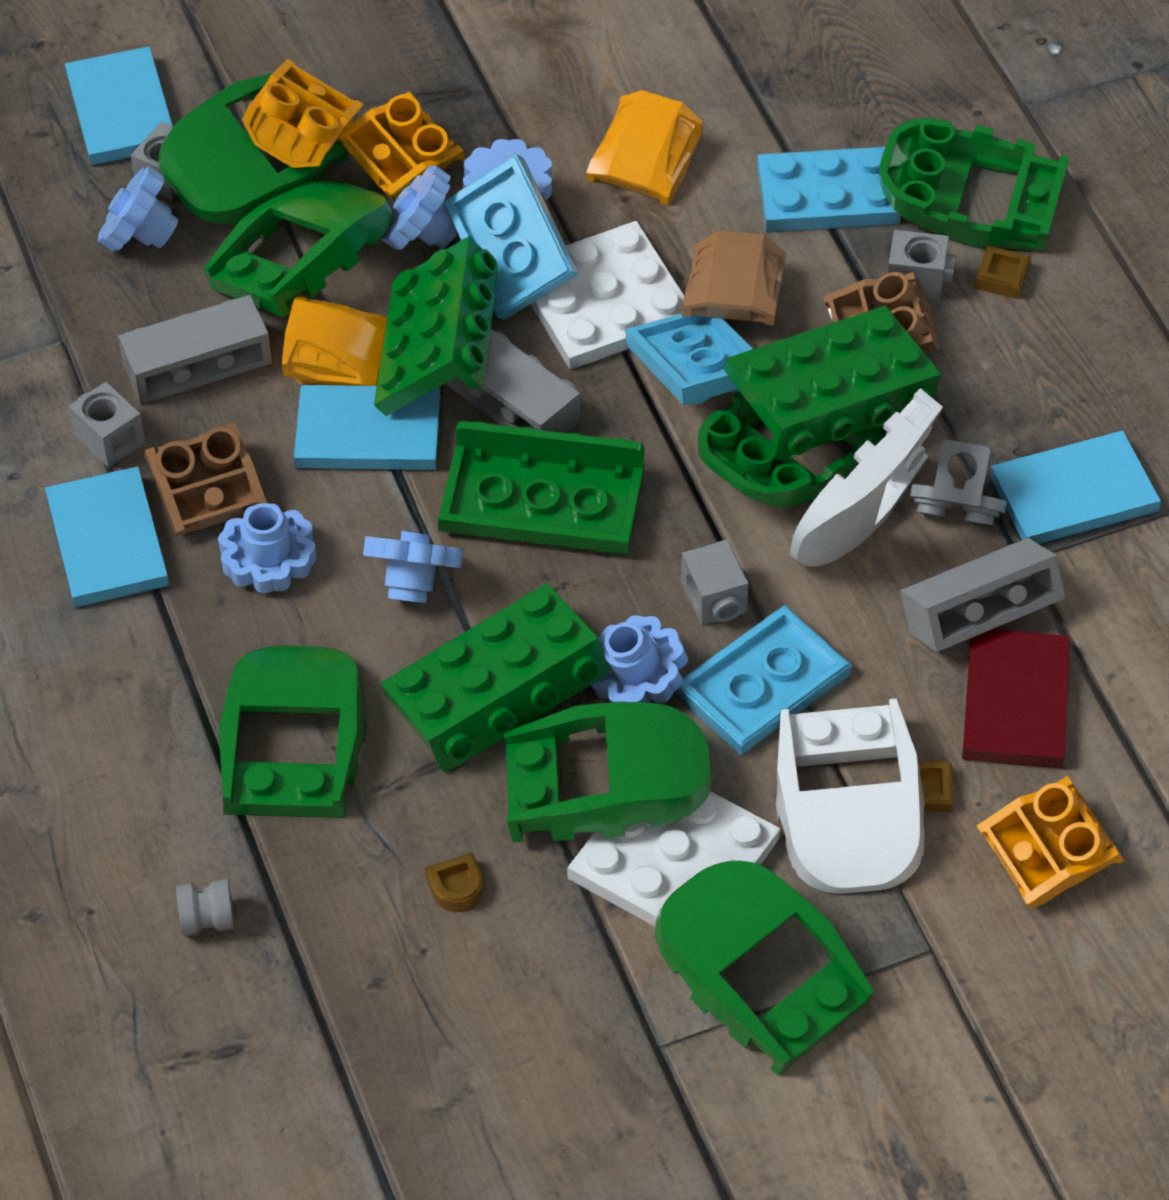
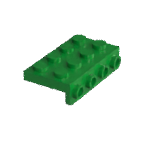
[374,236,498,416]
[724,305,941,459]
[438,421,645,555]
[380,583,609,772]

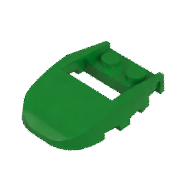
[158,72,349,225]
[879,118,1069,251]
[204,181,393,317]
[698,392,887,508]
[219,645,367,818]
[504,702,712,842]
[655,861,874,1076]

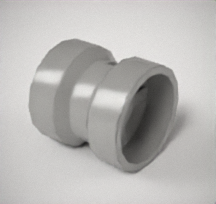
[176,878,235,936]

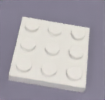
[530,221,684,370]
[567,791,780,926]

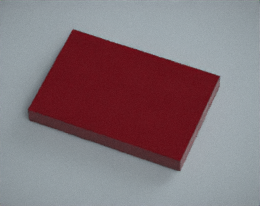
[962,629,1070,768]

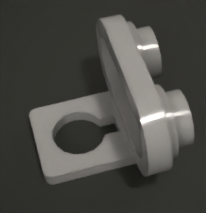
[910,440,1007,526]

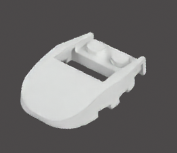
[789,388,943,567]
[776,698,925,894]

